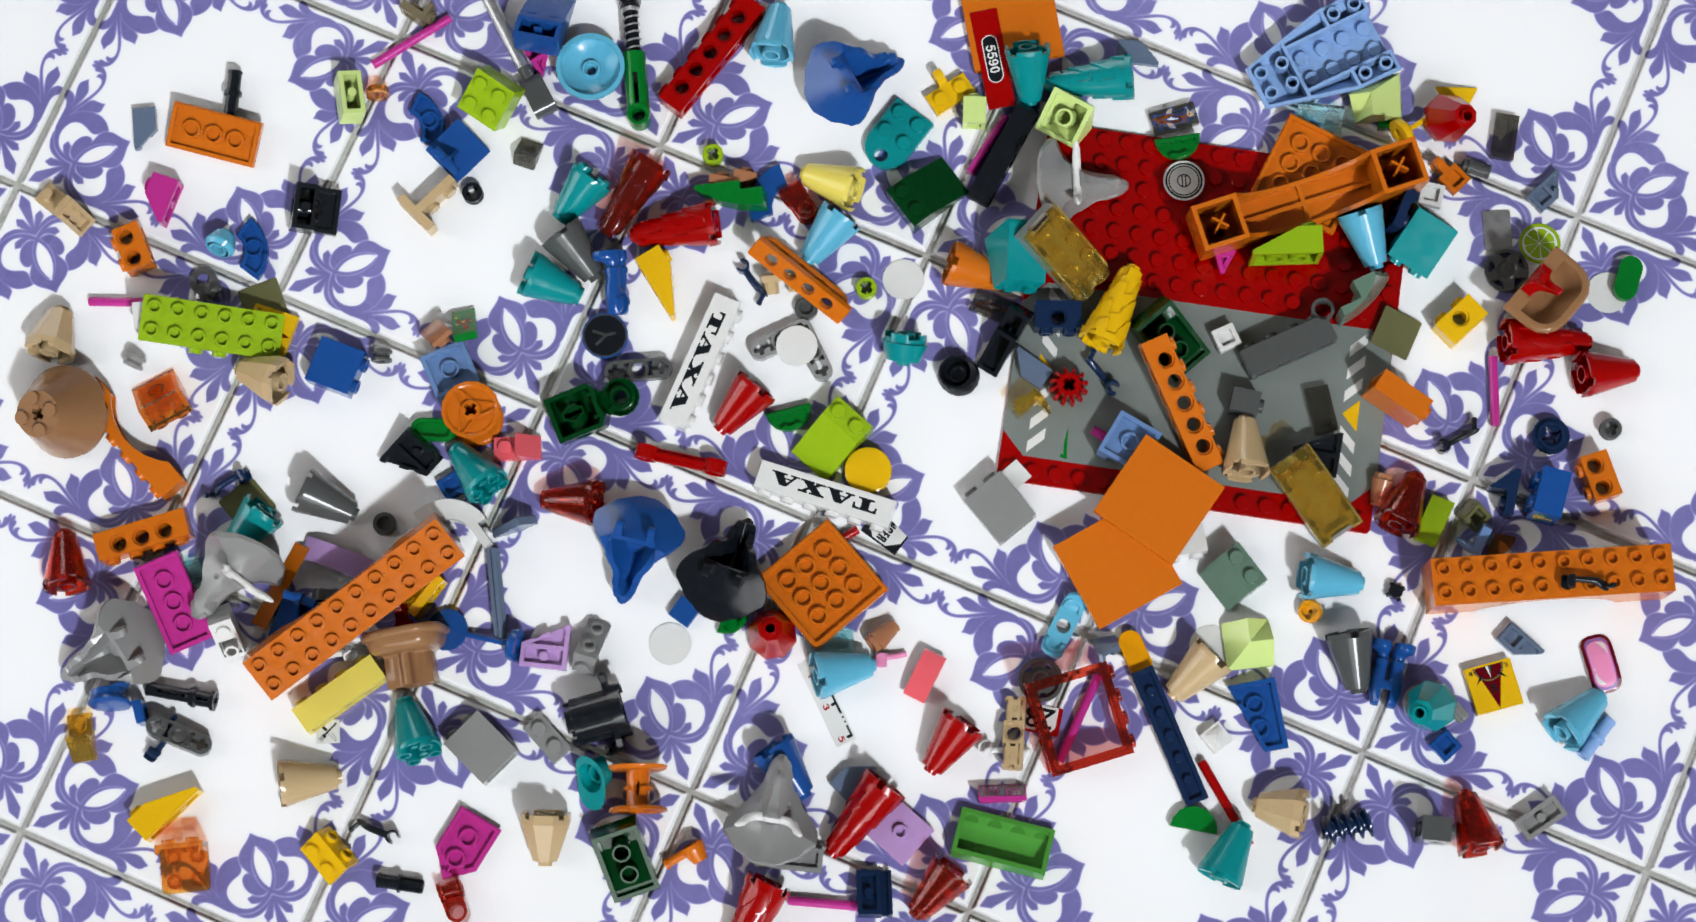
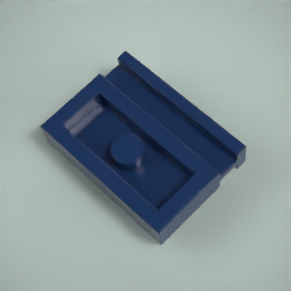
[855,869,893,918]

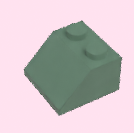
[1198,542,1268,612]

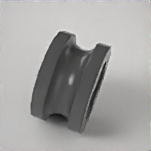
[371,348,393,364]
[1599,418,1622,441]

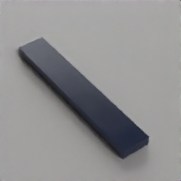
[1130,665,1209,807]

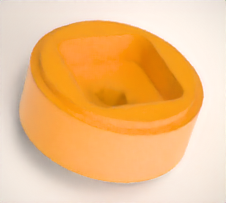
[1298,599,1323,624]

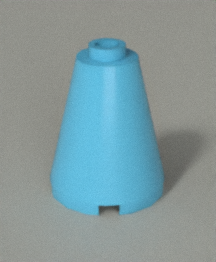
[749,1,795,68]
[800,200,861,266]
[1338,204,1387,271]
[1296,552,1365,600]
[809,652,877,700]
[1542,688,1608,752]

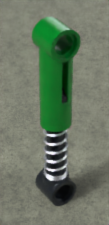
[618,0,651,131]

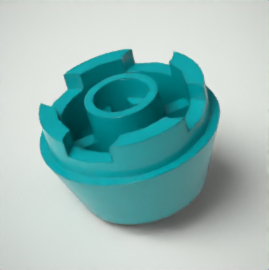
[882,329,928,366]

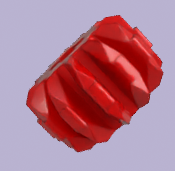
[1049,367,1088,407]

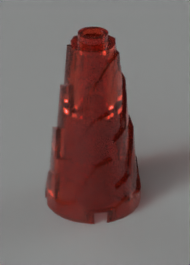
[599,148,671,238]

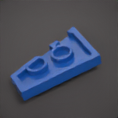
[1228,677,1289,753]

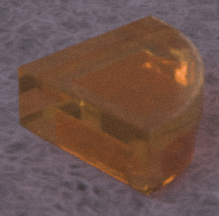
[1487,532,1516,555]

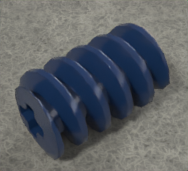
[1320,808,1374,846]

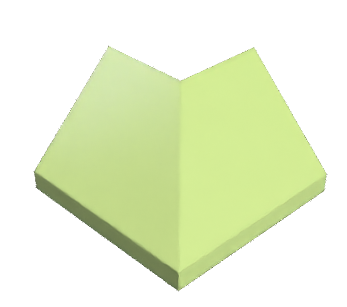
[1349,73,1402,124]
[1034,86,1095,148]
[1221,618,1274,671]

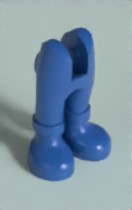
[592,249,630,315]
[1369,638,1416,709]

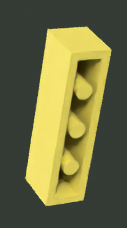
[291,654,387,735]

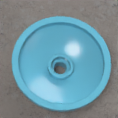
[556,33,625,100]

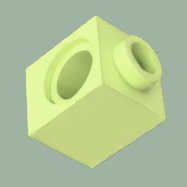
[962,93,987,130]

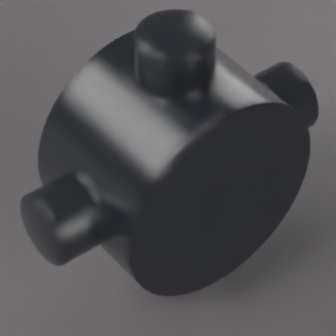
[1385,582,1406,602]
[605,741,619,757]

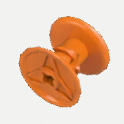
[441,381,504,447]
[608,763,668,814]

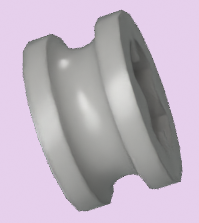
[122,352,147,371]

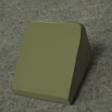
[1455,498,1492,533]

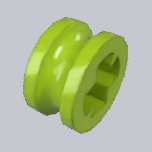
[703,144,724,167]
[856,277,877,300]

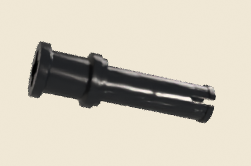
[144,682,219,711]

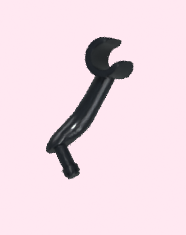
[1437,417,1480,455]
[1561,574,1616,591]

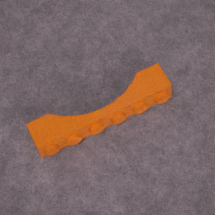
[95,376,188,501]

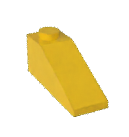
[635,244,676,321]
[126,787,203,843]

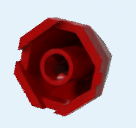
[1423,95,1477,142]
[747,610,797,660]

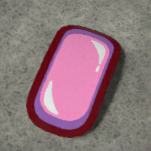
[1580,634,1622,694]

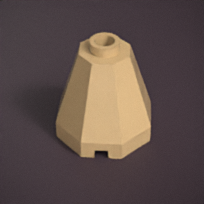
[24,305,76,365]
[235,355,295,406]
[1251,788,1311,840]
[521,809,571,866]

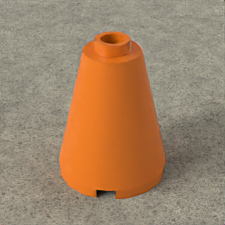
[941,241,999,291]

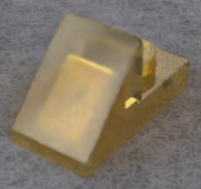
[65,712,98,763]

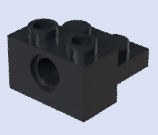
[288,181,342,237]

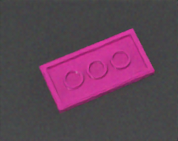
[133,550,213,655]

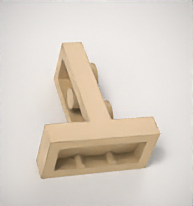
[396,174,458,237]
[34,182,96,237]

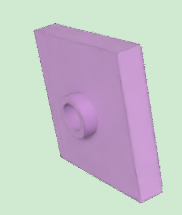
[867,802,934,867]

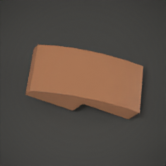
[708,167,758,187]
[420,318,452,348]

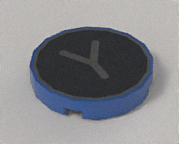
[582,313,628,360]

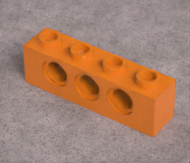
[92,507,195,566]

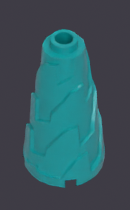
[1045,54,1135,100]

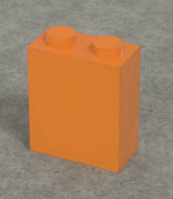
[1361,368,1433,428]

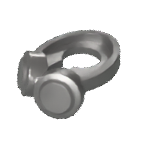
[190,267,222,301]

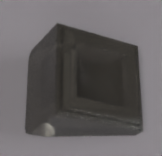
[513,138,544,170]

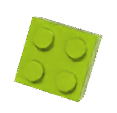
[457,65,525,131]

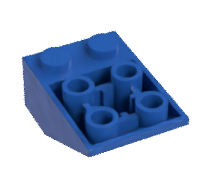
[512,0,576,57]

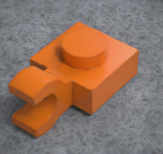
[1429,156,1471,196]

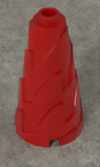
[629,199,722,247]
[1497,319,1593,365]
[825,768,905,859]
[732,871,791,922]

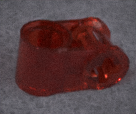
[778,179,817,225]
[435,876,471,922]

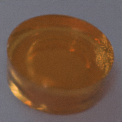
[366,84,389,102]

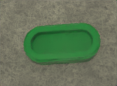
[1612,256,1643,302]
[410,417,456,443]

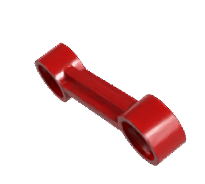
[634,443,728,477]

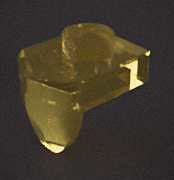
[1012,388,1051,420]

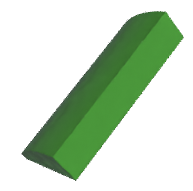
[950,806,1055,880]

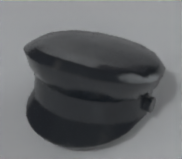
[937,355,980,396]

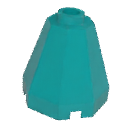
[1406,680,1458,732]

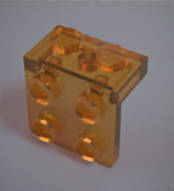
[154,837,211,895]

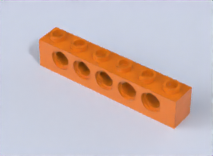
[1137,333,1224,472]

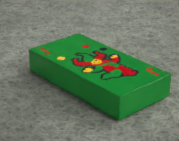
[452,308,478,342]

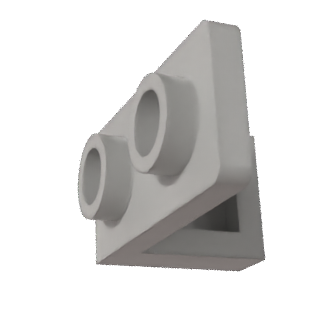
[572,618,611,676]

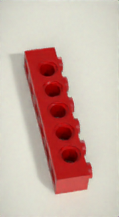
[658,0,765,119]

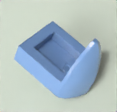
[1455,522,1495,556]

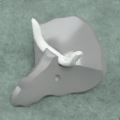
[1037,138,1129,226]
[190,531,285,620]
[723,754,818,867]

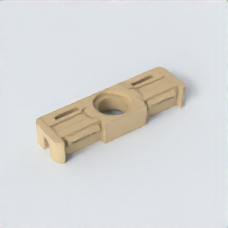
[1001,696,1027,771]

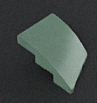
[1335,271,1389,326]

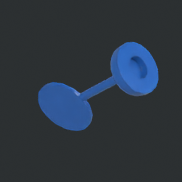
[430,609,524,662]

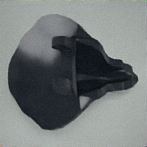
[676,518,767,622]

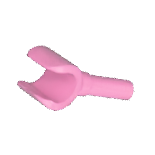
[874,651,907,668]

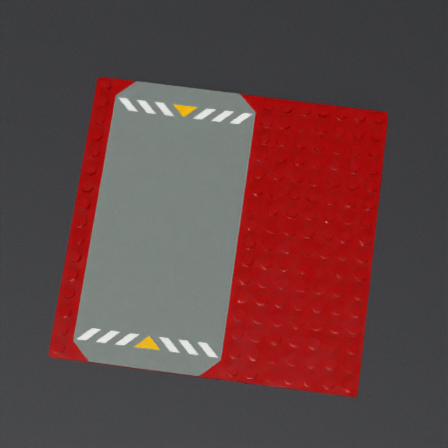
[997,128,1411,534]

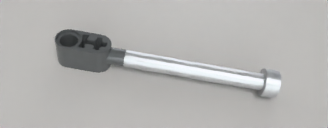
[482,0,558,120]

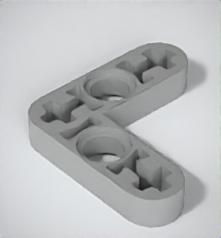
[750,319,833,382]

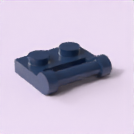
[1384,189,1419,237]

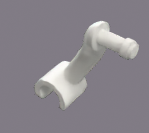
[327,645,359,663]
[978,739,1031,758]

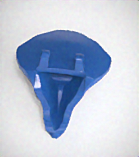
[804,41,905,126]
[593,496,685,604]

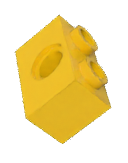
[1432,293,1488,350]

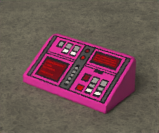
[978,784,1027,804]

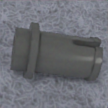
[1461,157,1492,180]

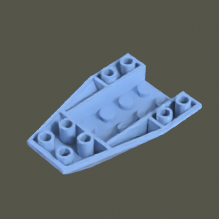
[1245,0,1402,110]

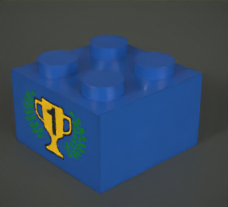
[1523,465,1572,526]

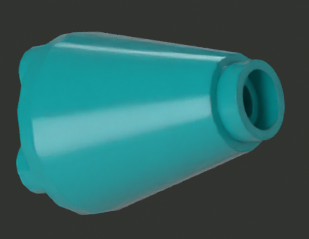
[552,161,611,225]
[516,251,585,305]
[448,441,509,506]
[394,696,442,766]

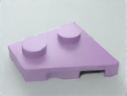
[519,625,572,672]

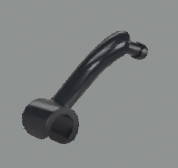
[348,819,401,845]

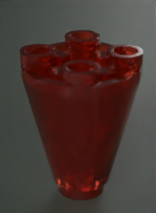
[539,479,607,526]

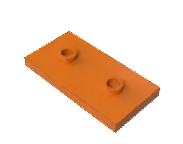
[165,101,264,168]

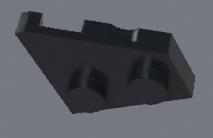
[379,427,443,476]
[1291,433,1344,478]

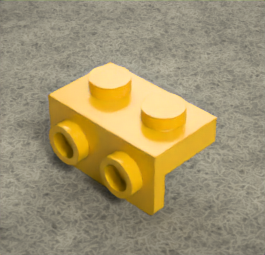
[300,826,359,885]

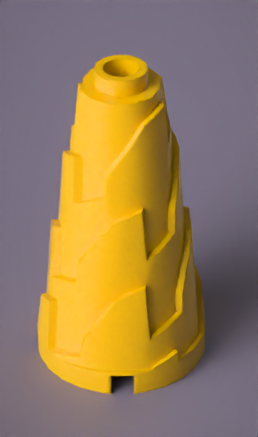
[1078,263,1142,355]

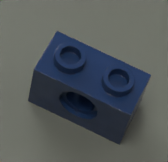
[1034,300,1082,337]

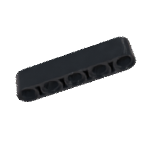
[967,102,1040,208]

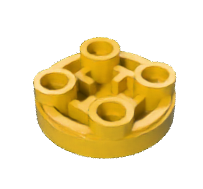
[845,447,892,494]

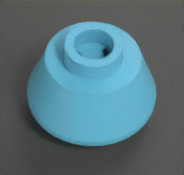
[205,228,236,258]

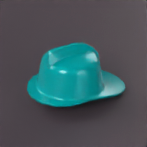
[576,756,612,810]

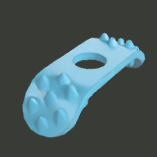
[1041,592,1086,659]

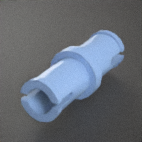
[1576,715,1616,762]

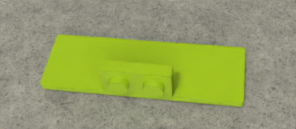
[138,294,285,358]

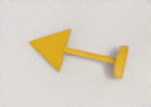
[1389,86,1478,142]

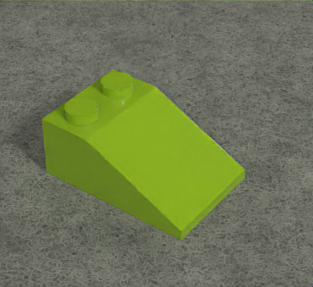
[1248,222,1324,266]
[791,396,873,480]

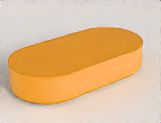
[1118,630,1152,673]

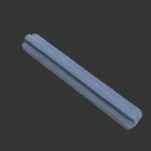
[486,547,508,639]

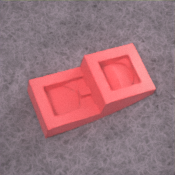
[903,648,947,703]

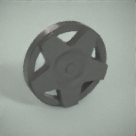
[1484,249,1529,293]
[1018,658,1063,703]

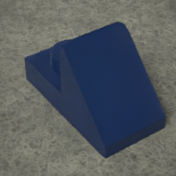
[1486,468,1522,519]

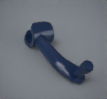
[736,258,768,306]
[1085,348,1120,396]
[203,469,252,500]
[143,715,178,763]

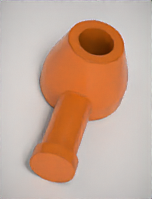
[662,838,707,870]

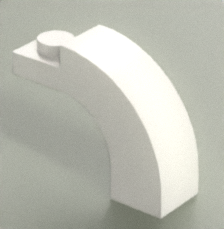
[413,499,494,550]

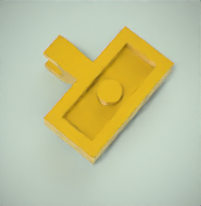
[925,68,976,118]

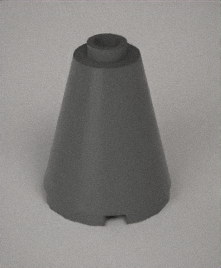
[542,217,603,283]
[291,468,360,524]
[1325,627,1373,694]

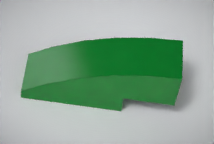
[694,180,768,211]

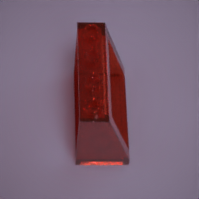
[1022,661,1136,777]

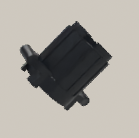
[562,672,634,753]

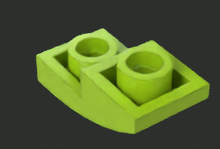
[1413,494,1455,548]

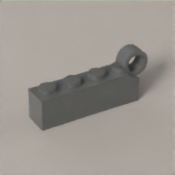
[1239,298,1338,381]

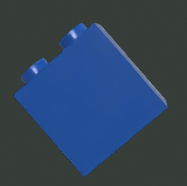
[304,336,370,400]

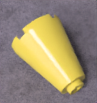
[799,163,866,212]

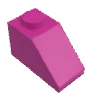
[144,172,184,228]

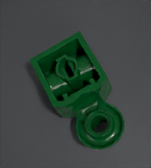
[543,378,640,445]

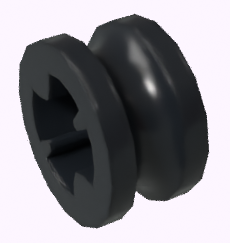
[462,182,484,205]

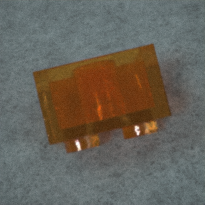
[132,369,193,432]

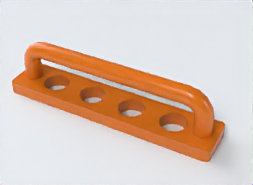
[748,236,852,324]

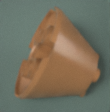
[15,365,109,459]

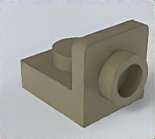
[399,0,437,29]

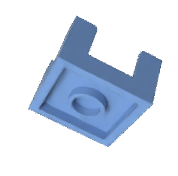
[419,341,482,405]
[1096,410,1162,467]

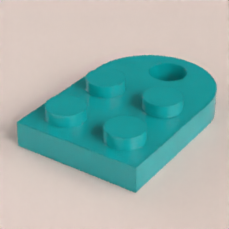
[865,98,934,171]

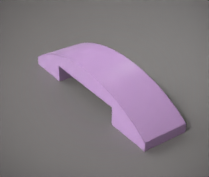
[303,536,374,578]

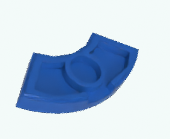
[409,92,446,146]
[749,164,787,223]
[236,217,269,281]

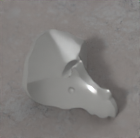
[60,598,165,684]

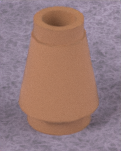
[1370,472,1394,507]
[865,619,900,653]

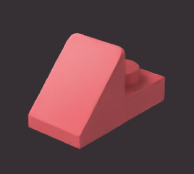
[494,433,542,462]

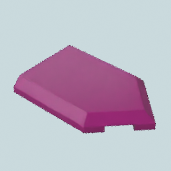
[436,805,502,880]

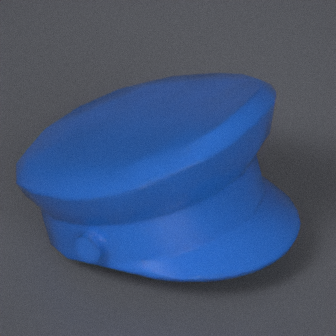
[87,681,132,712]

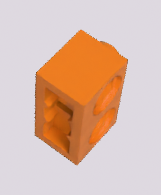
[110,220,157,277]
[1574,449,1623,506]

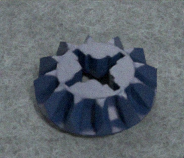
[1531,417,1570,455]

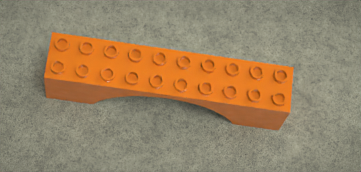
[1185,136,1430,261]
[242,512,465,701]
[1422,543,1676,615]

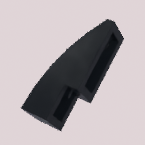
[977,301,1034,378]

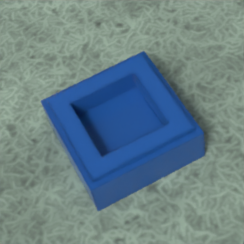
[436,470,464,499]
[668,595,699,629]
[131,699,149,726]
[1428,729,1462,763]

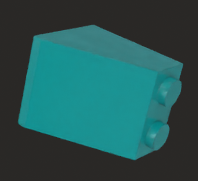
[1386,202,1458,279]
[984,218,1046,294]

